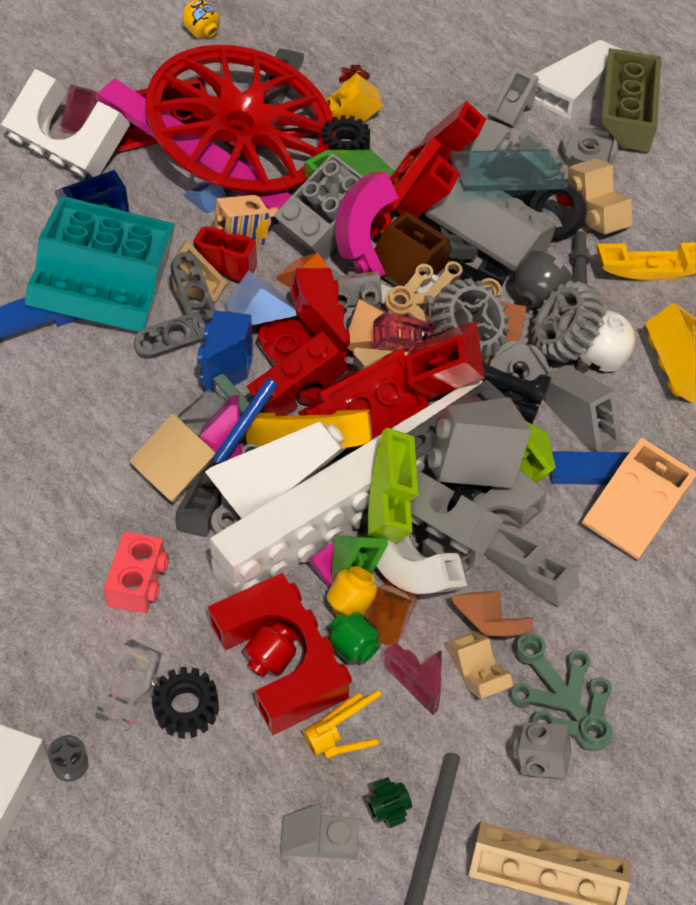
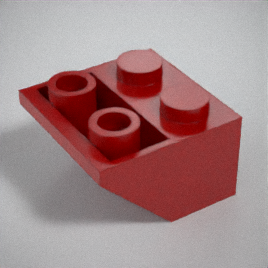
[405,321,485,400]

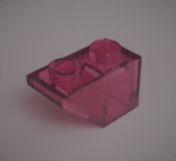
[60,84,97,131]

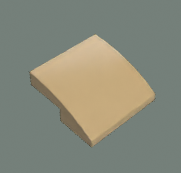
[129,413,216,503]

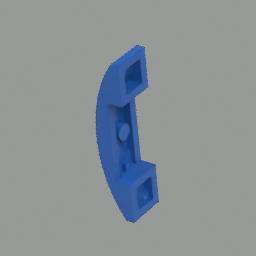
[0,297,82,339]

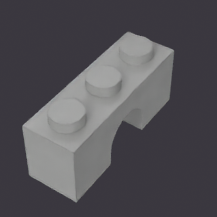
[410,470,504,555]

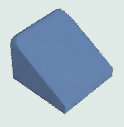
[184,180,227,213]

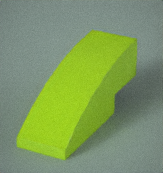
[368,428,419,543]

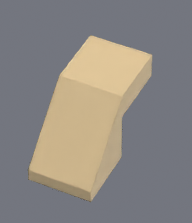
[445,630,514,699]

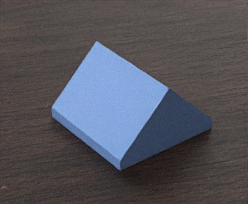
[224,270,296,325]

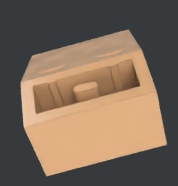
[582,438,696,560]

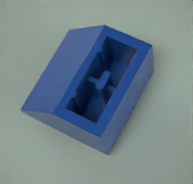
[197,310,253,398]

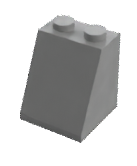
[428,398,531,488]

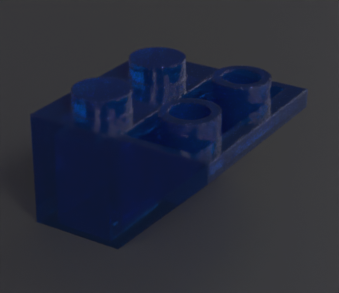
[55,170,129,212]

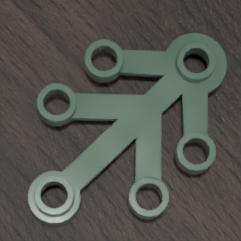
[510,633,613,751]

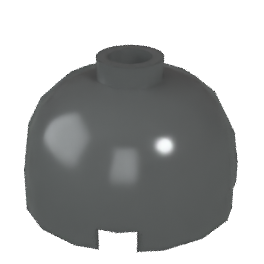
[513,250,574,309]

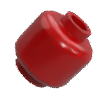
[244,623,296,678]

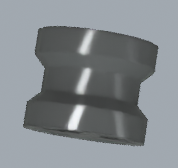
[48,735,89,782]

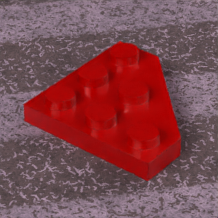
[257,318,350,405]

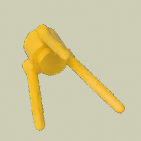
[303,690,382,760]

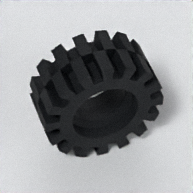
[321,115,370,150]
[152,667,219,739]

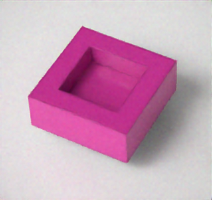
[308,539,334,586]

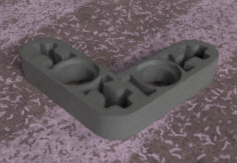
[133,252,216,357]

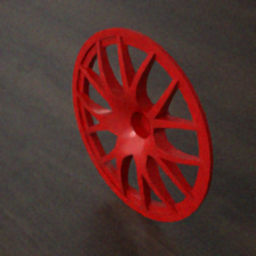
[145,45,336,193]

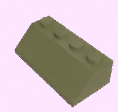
[601,48,661,152]

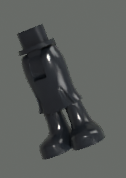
[481,362,552,424]

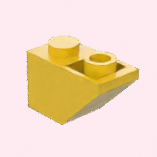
[325,73,383,123]

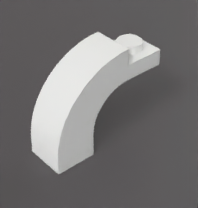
[377,536,467,594]

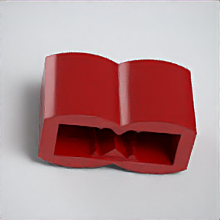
[193,226,257,281]

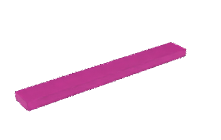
[97,78,292,210]

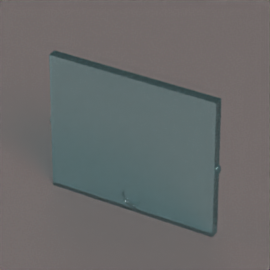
[450,150,568,191]

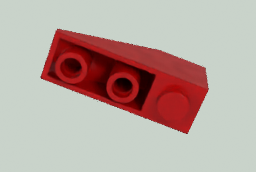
[290,268,350,356]

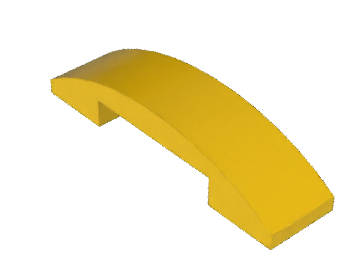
[596,242,696,280]
[246,410,373,448]

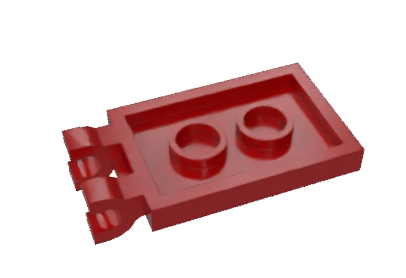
[370,137,442,239]
[298,349,429,451]

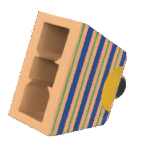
[213,195,279,247]

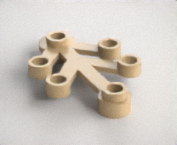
[385,261,502,334]

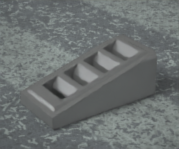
[176,472,221,537]

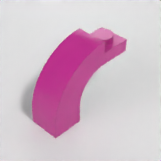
[335,171,398,277]

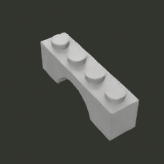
[422,469,547,574]

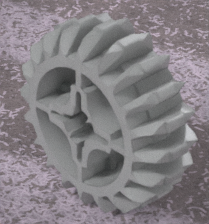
[428,278,511,361]
[531,281,606,363]

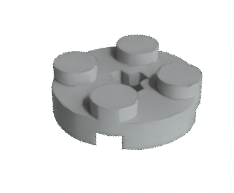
[562,125,618,167]
[487,340,549,403]

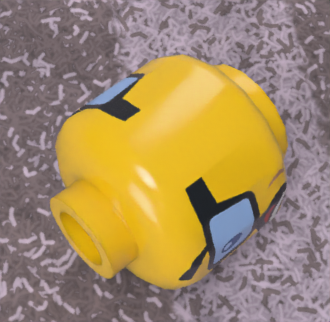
[182,0,220,39]

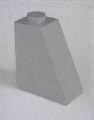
[545,365,622,452]

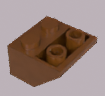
[374,211,451,286]

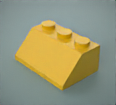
[645,302,696,403]

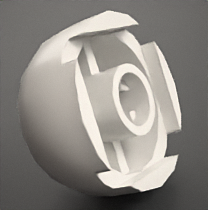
[579,310,635,372]

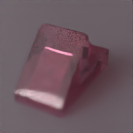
[384,642,442,715]

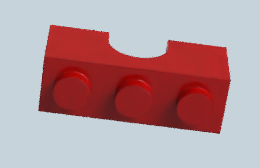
[246,331,349,416]

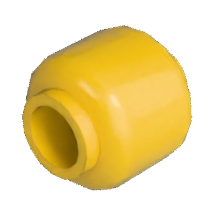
[327,566,378,616]

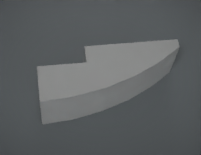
[484,523,580,606]

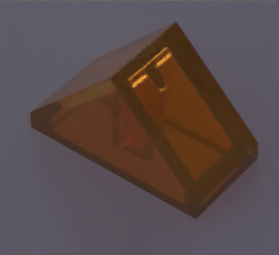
[368,580,421,649]

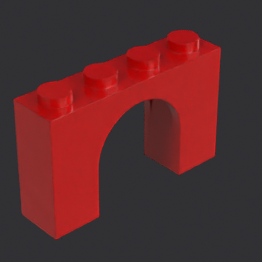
[395,101,486,218]
[208,573,352,736]

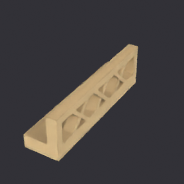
[468,822,631,905]

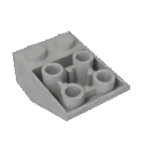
[273,153,363,261]

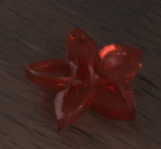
[339,64,370,82]

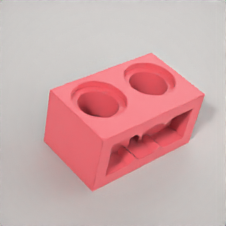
[104,531,169,614]

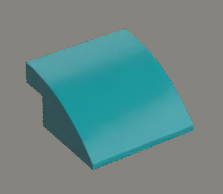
[25,196,175,332]

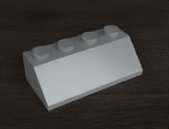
[425,169,557,271]

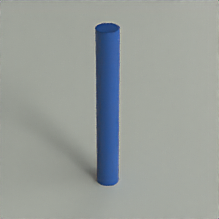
[212,378,278,464]

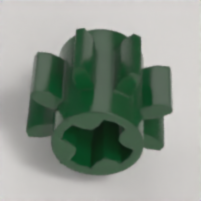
[366,777,412,828]

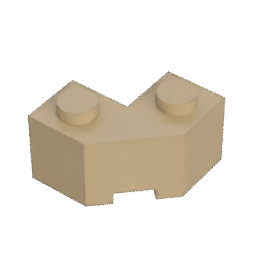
[567,158,632,235]

